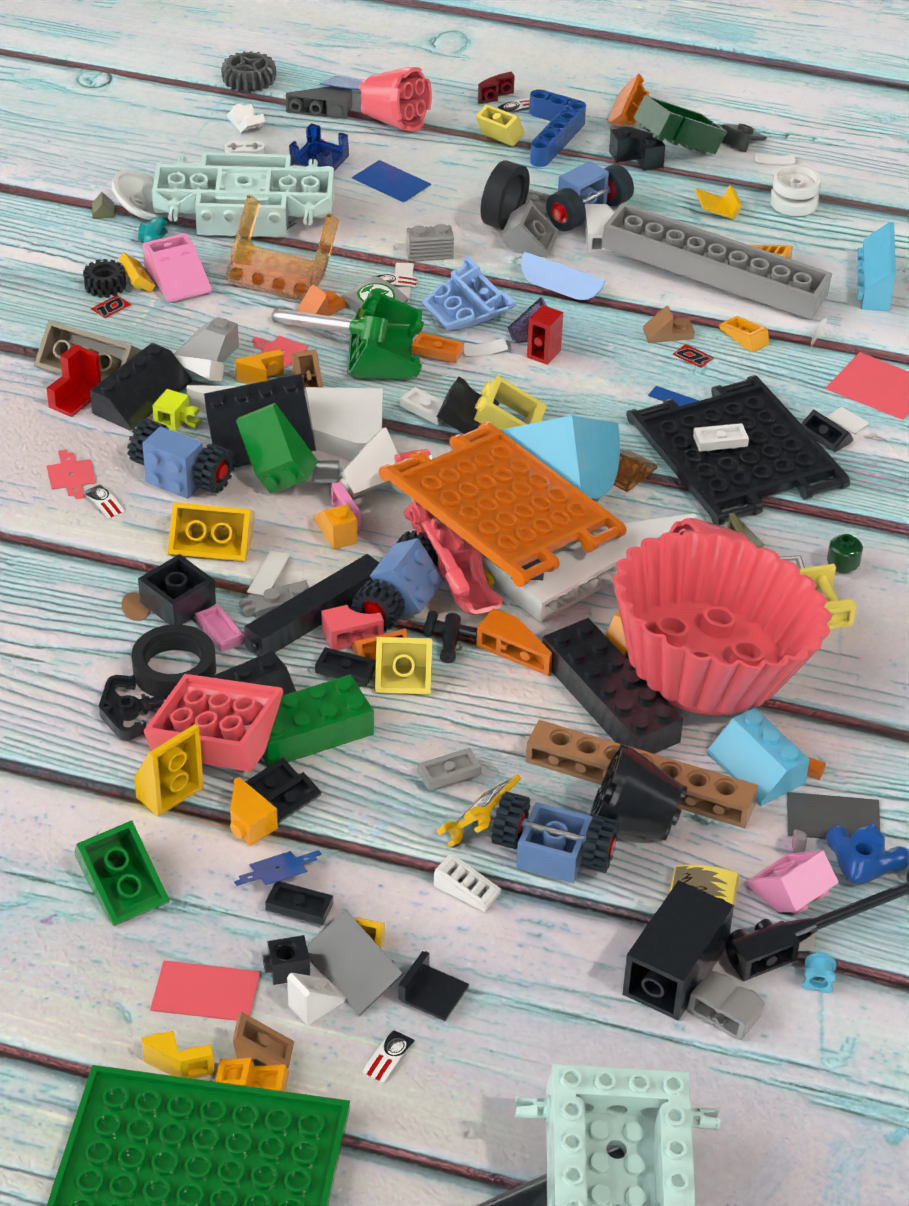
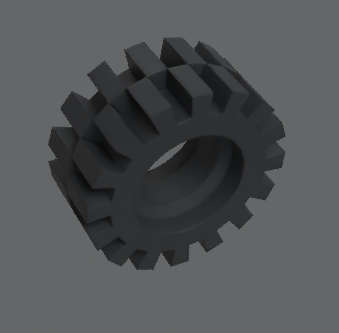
[83,259,126,298]

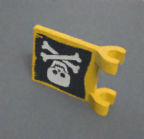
[437,774,521,848]

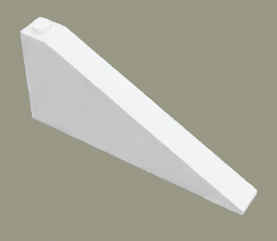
[186,385,383,461]
[481,513,697,623]

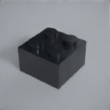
[138,554,216,625]

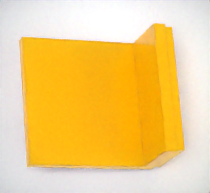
[694,185,742,219]

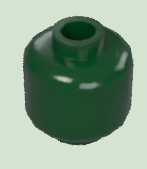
[827,534,863,574]

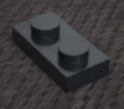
[315,647,376,686]
[265,881,334,926]

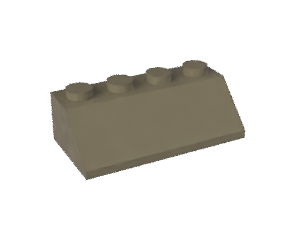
[34,320,142,381]

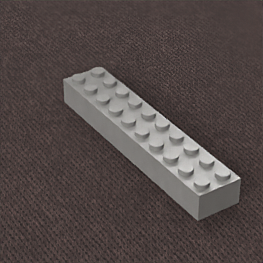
[601,202,832,320]

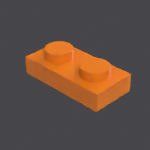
[411,332,464,363]

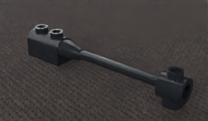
[726,868,909,981]

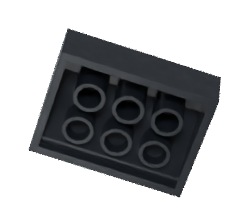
[204,373,316,467]

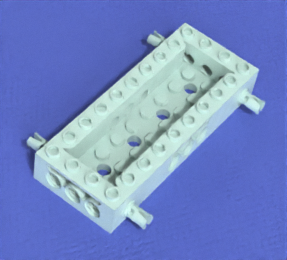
[514,1064,721,1206]

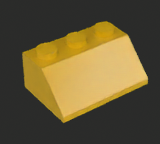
[168,502,255,562]

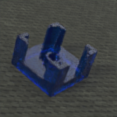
[289,123,349,171]

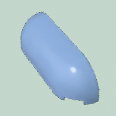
[521,252,606,300]

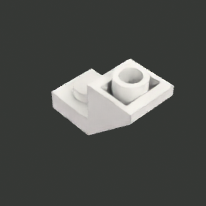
[227,103,266,132]

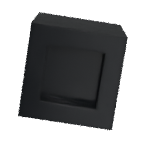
[262,935,310,985]

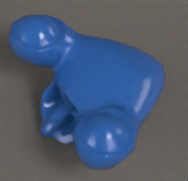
[826,824,909,884]

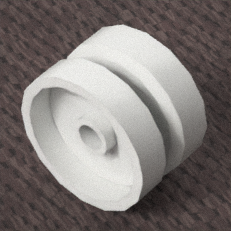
[770,164,821,216]

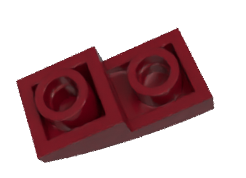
[478,71,515,104]

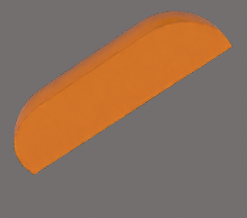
[608,73,649,127]

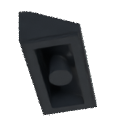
[801,409,853,452]

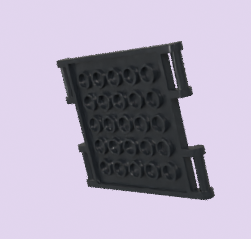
[626,375,850,526]

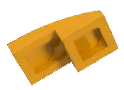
[215,1058,289,1091]

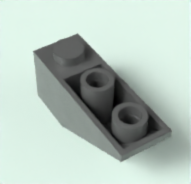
[286,86,352,119]

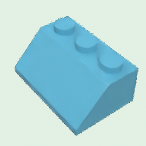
[707,708,810,806]

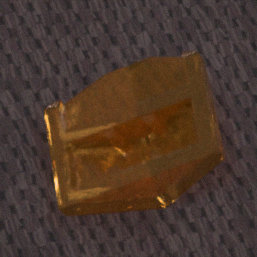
[613,449,658,492]

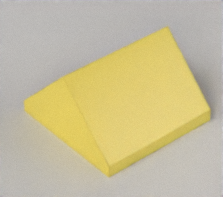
[375,637,432,694]

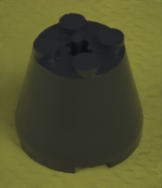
[589,744,688,841]

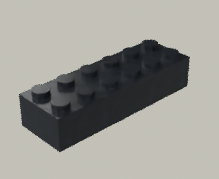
[542,618,683,754]

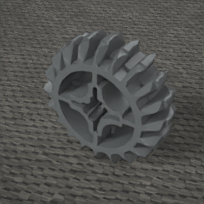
[221,51,276,93]

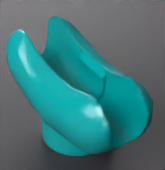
[138,217,168,243]

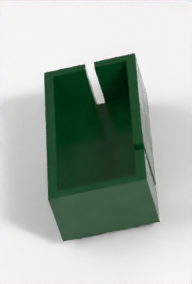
[634,95,727,155]

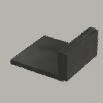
[722,123,767,152]

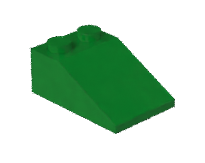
[236,403,319,494]
[74,820,170,927]

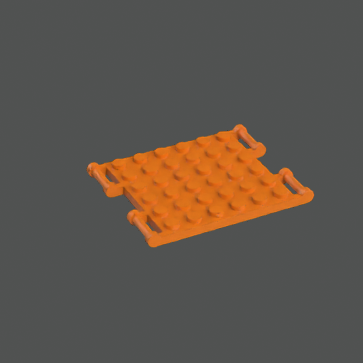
[379,422,627,587]

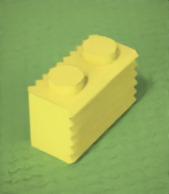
[476,104,525,147]

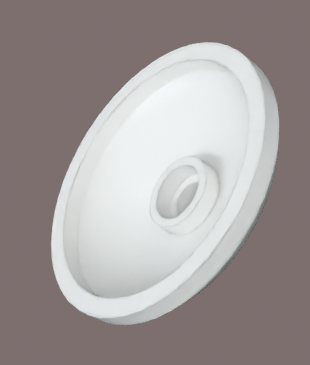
[112,170,169,221]

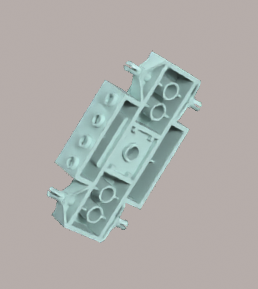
[152,152,334,238]

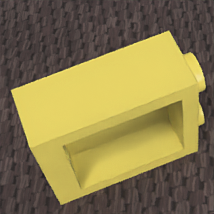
[474,375,547,430]

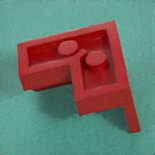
[46,344,101,417]

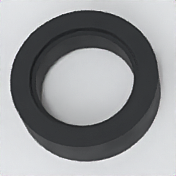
[480,160,530,230]
[131,624,216,699]

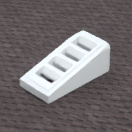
[175,355,224,382]
[434,854,501,912]

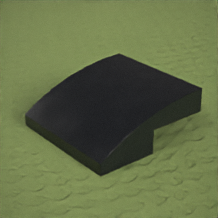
[245,757,322,824]

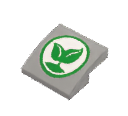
[341,276,409,313]

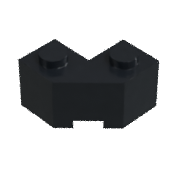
[609,127,666,171]

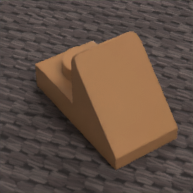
[643,306,695,343]
[232,1012,294,1069]

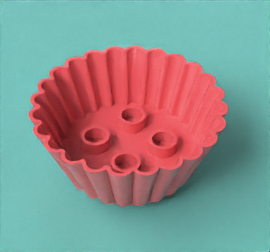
[613,531,832,716]

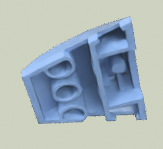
[422,256,517,330]

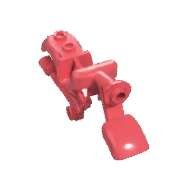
[394,449,503,615]

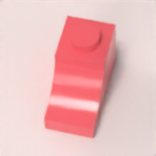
[321,605,384,650]

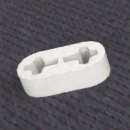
[224,141,265,154]

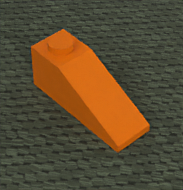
[477,608,552,676]

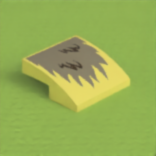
[670,865,739,905]

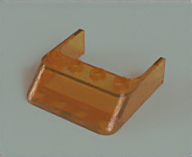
[226,195,339,301]

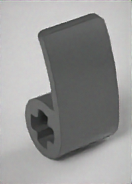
[313,460,339,483]

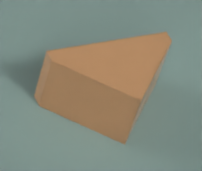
[292,349,323,387]

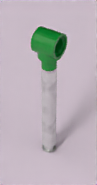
[271,309,388,343]

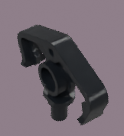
[99,675,164,741]

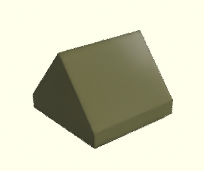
[92,192,115,219]

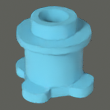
[802,952,836,994]

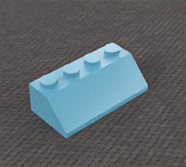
[857,222,896,312]

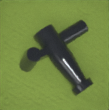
[423,611,477,663]

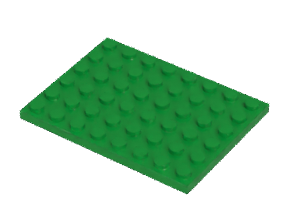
[47,1065,350,1206]

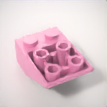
[143,233,212,302]

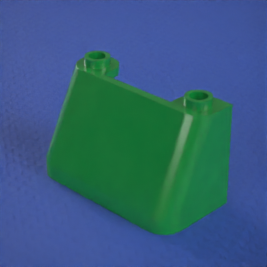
[347,289,424,380]

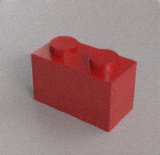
[527,305,563,365]

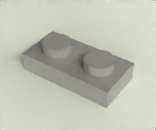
[417,748,482,791]

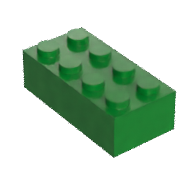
[262,674,374,767]

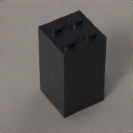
[622,880,734,1021]

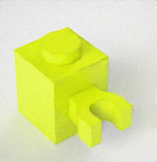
[153,389,200,431]

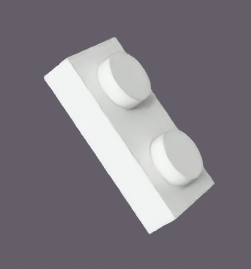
[400,387,443,425]
[693,423,749,451]

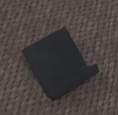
[398,951,469,1021]

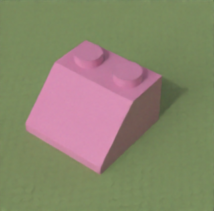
[746,850,839,914]

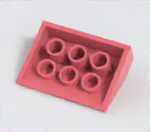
[143,674,283,772]

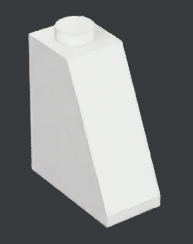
[584,204,614,251]
[338,428,398,498]

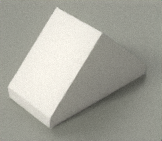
[287,973,347,1026]

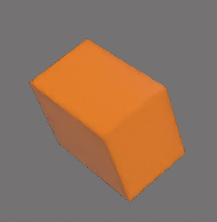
[807,757,826,780]

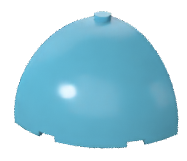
[501,415,620,499]

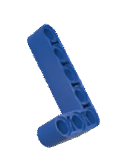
[529,89,586,167]

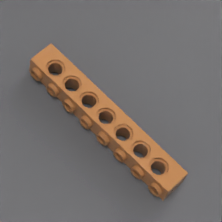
[526,720,758,829]

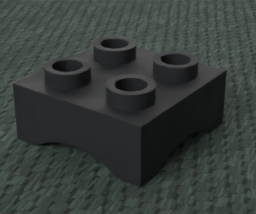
[436,376,500,434]

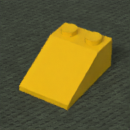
[134,724,204,817]

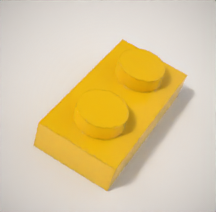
[119,252,155,292]

